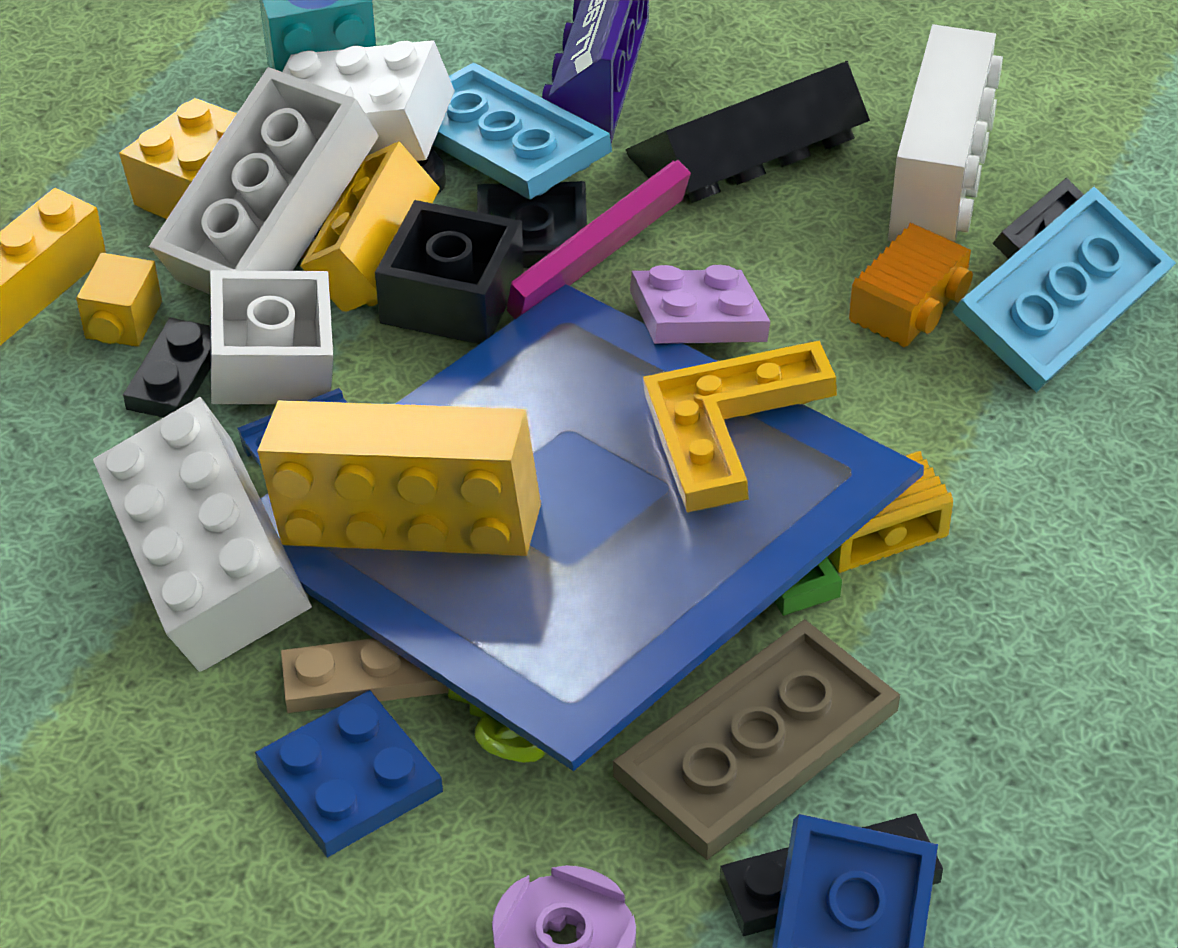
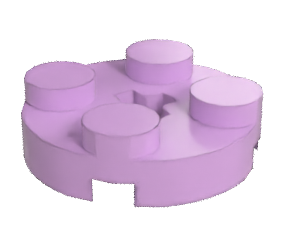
[492,865,636,948]

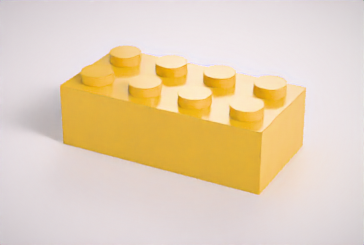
[257,400,541,556]

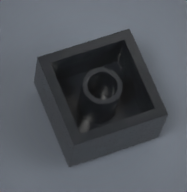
[375,200,524,344]

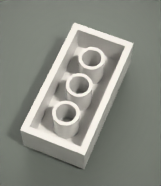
[888,24,1003,242]
[149,67,379,294]
[93,397,312,672]

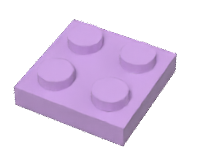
[630,265,770,344]

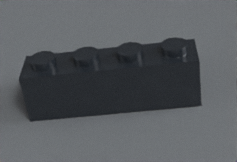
[625,61,870,204]

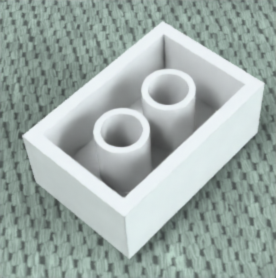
[283,40,455,161]

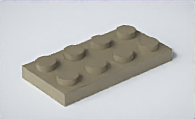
[613,619,900,860]

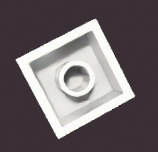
[210,270,333,404]

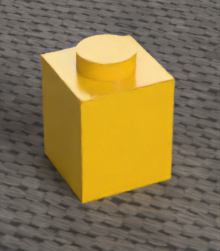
[76,253,162,347]

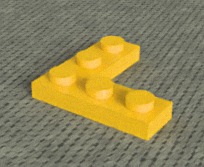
[643,340,837,512]

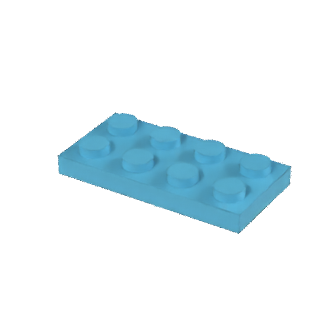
[433,62,612,199]
[952,187,1176,393]

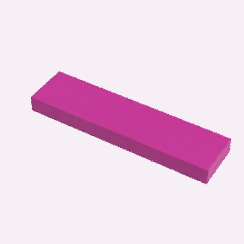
[506,160,691,319]

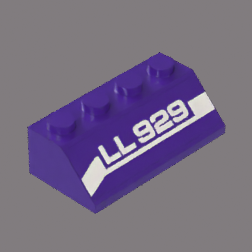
[542,0,649,143]

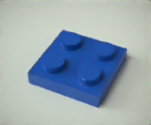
[255,690,443,858]
[772,814,938,948]

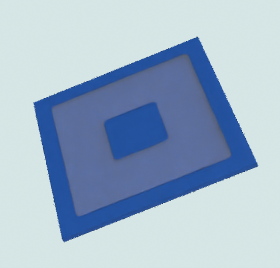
[260,284,924,771]

